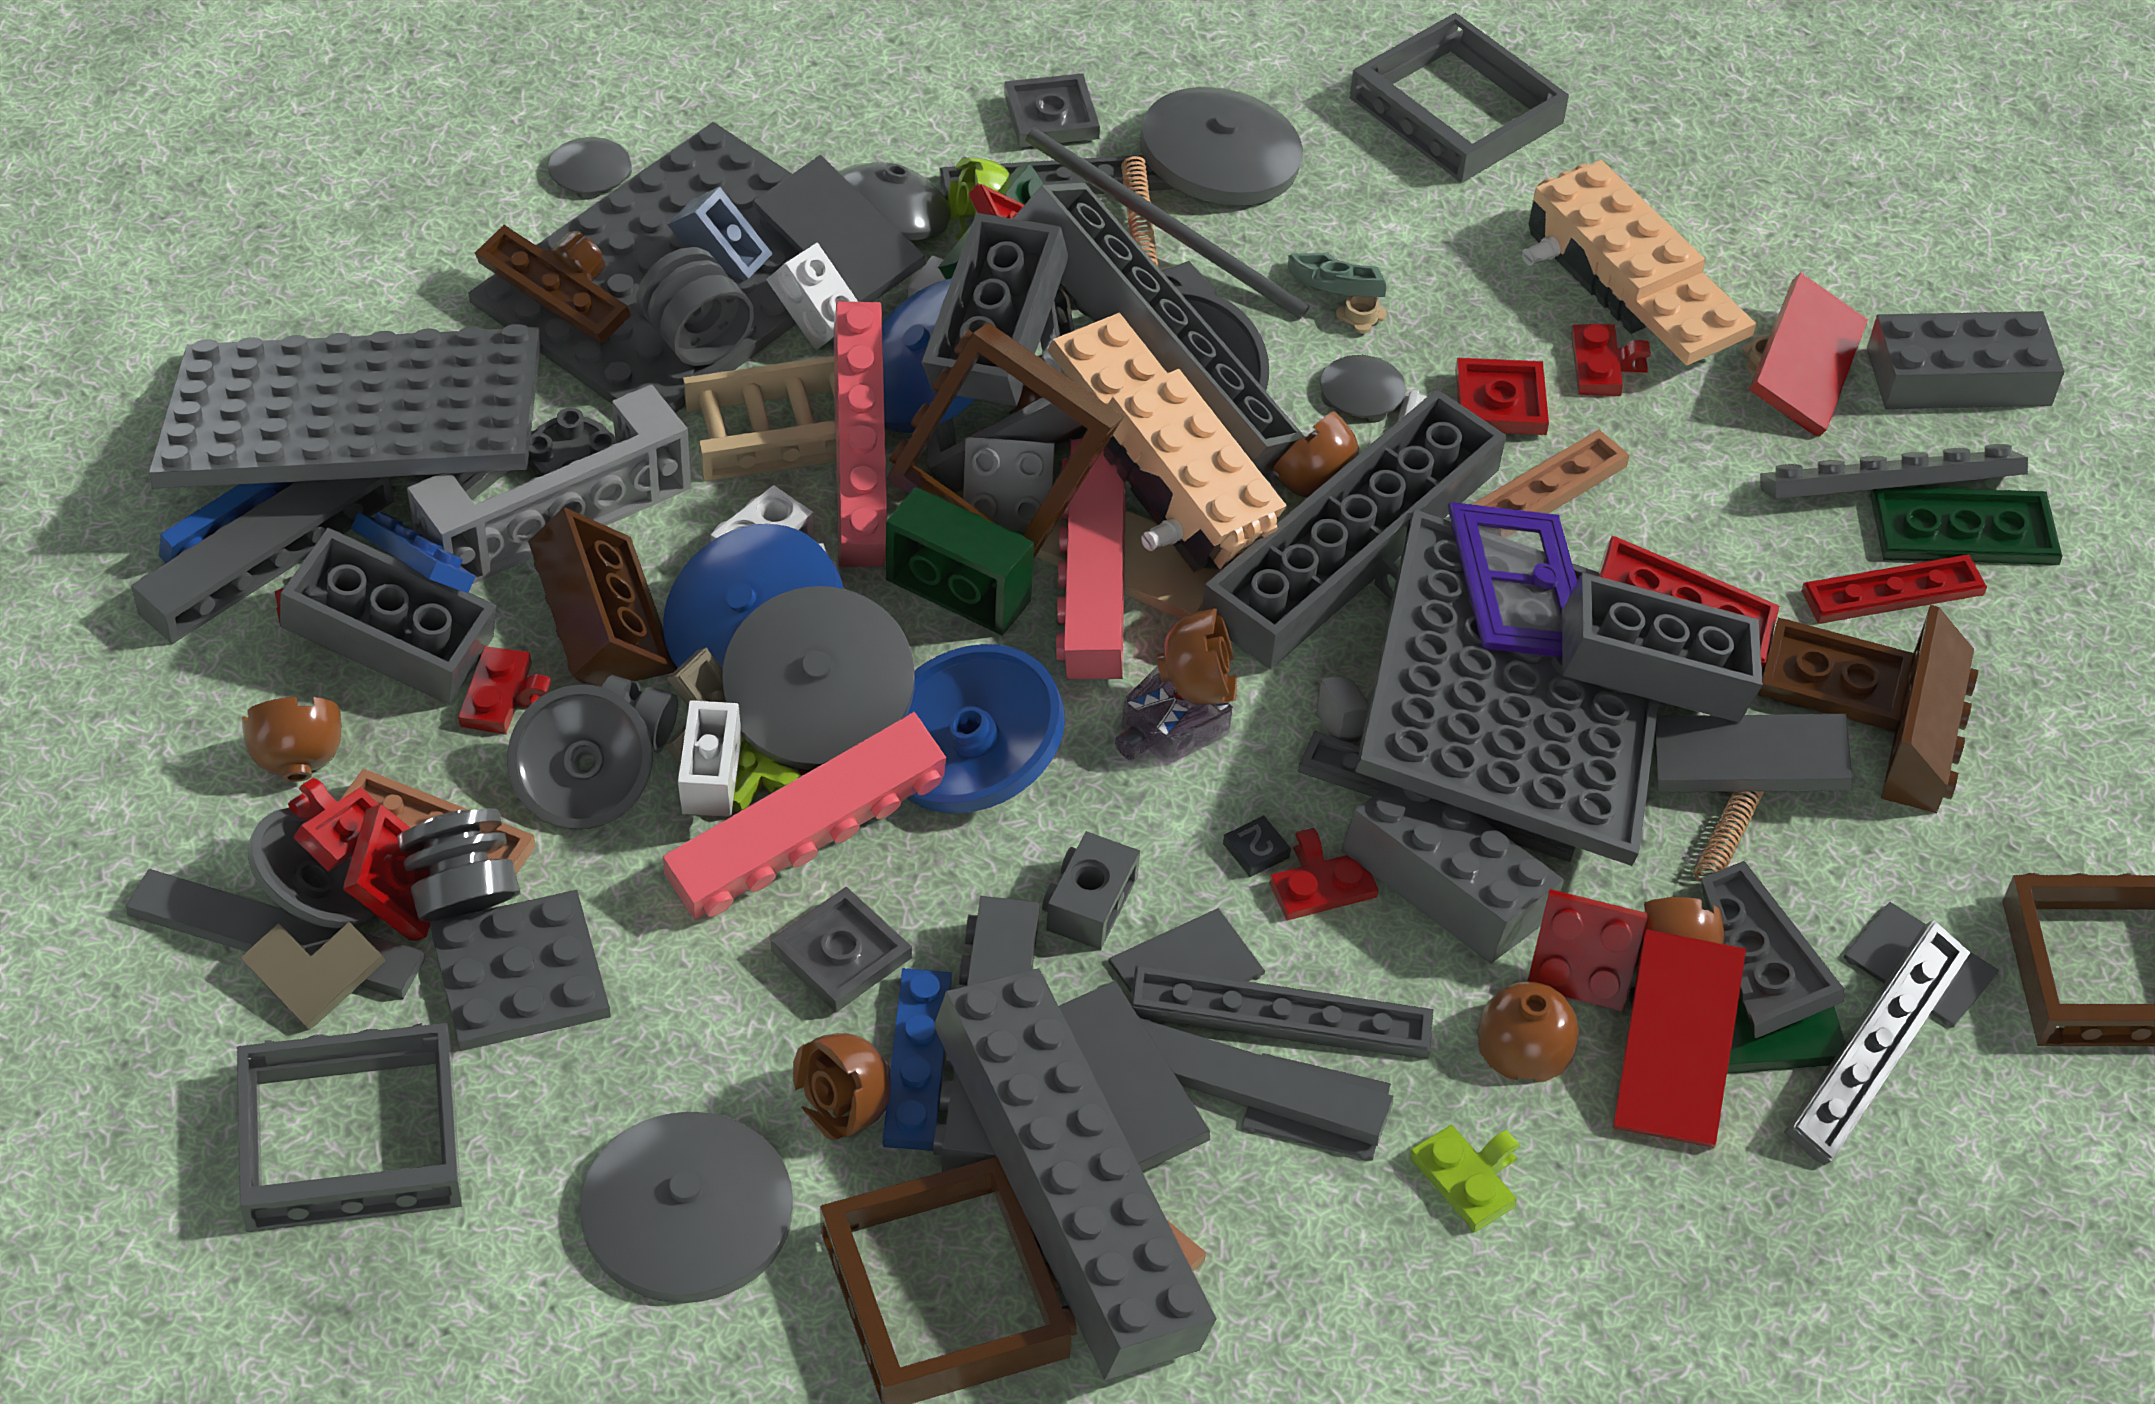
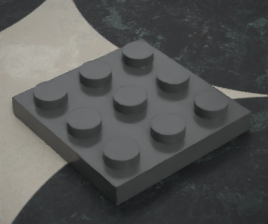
[429,890,611,1051]

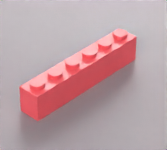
[833,301,887,567]
[1056,439,1126,680]
[663,712,946,919]

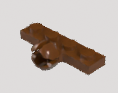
[474,225,631,345]

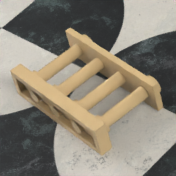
[683,356,836,481]

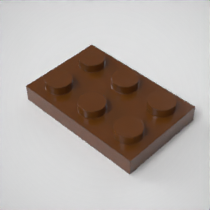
[1758,617,1914,732]

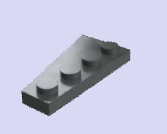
[1701,861,1844,1039]

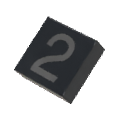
[1223,815,1291,877]

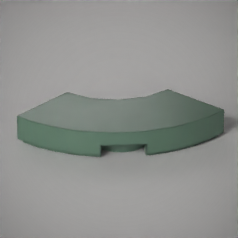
[1288,253,1386,297]

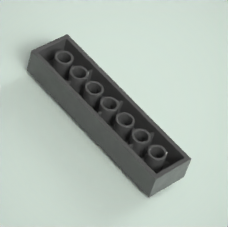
[1013,183,1305,476]
[1202,389,1507,670]
[934,968,1217,1380]

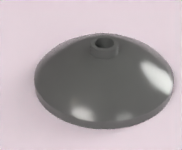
[839,162,951,240]
[507,684,653,830]
[248,808,377,928]

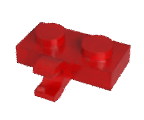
[1571,324,1651,396]
[458,646,551,735]
[288,778,378,872]
[1269,828,1379,921]

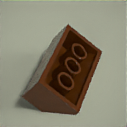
[528,507,678,687]
[1881,605,1979,813]

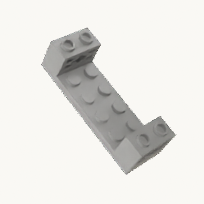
[407,384,691,584]

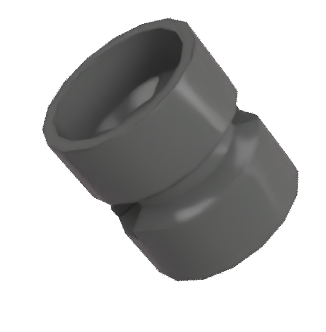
[602,675,678,753]

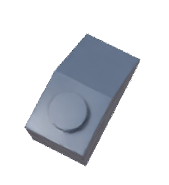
[667,187,773,281]

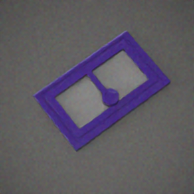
[1448,502,1577,657]

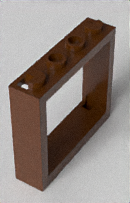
[886,322,1124,560]
[2002,873,2155,1046]
[820,1157,1077,1404]

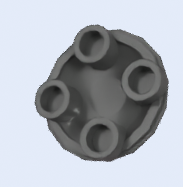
[548,137,632,200]
[1320,355,1406,422]
[528,408,615,477]

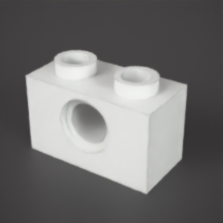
[678,700,742,817]

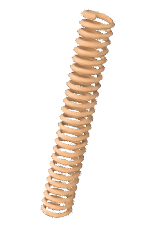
[1121,156,1159,268]
[1694,791,1764,881]

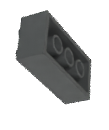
[922,213,1069,406]
[1866,311,2065,409]
[280,528,497,705]
[1562,572,1763,723]
[1341,784,1565,963]

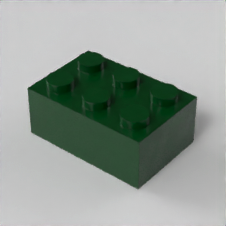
[886,487,1034,636]

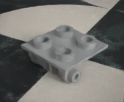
[963,437,1055,532]

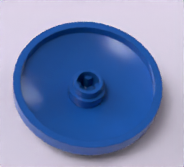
[882,279,976,433]
[663,524,843,669]
[906,644,1065,814]

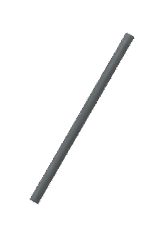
[1026,127,1310,319]

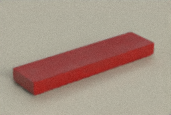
[1801,554,1987,624]

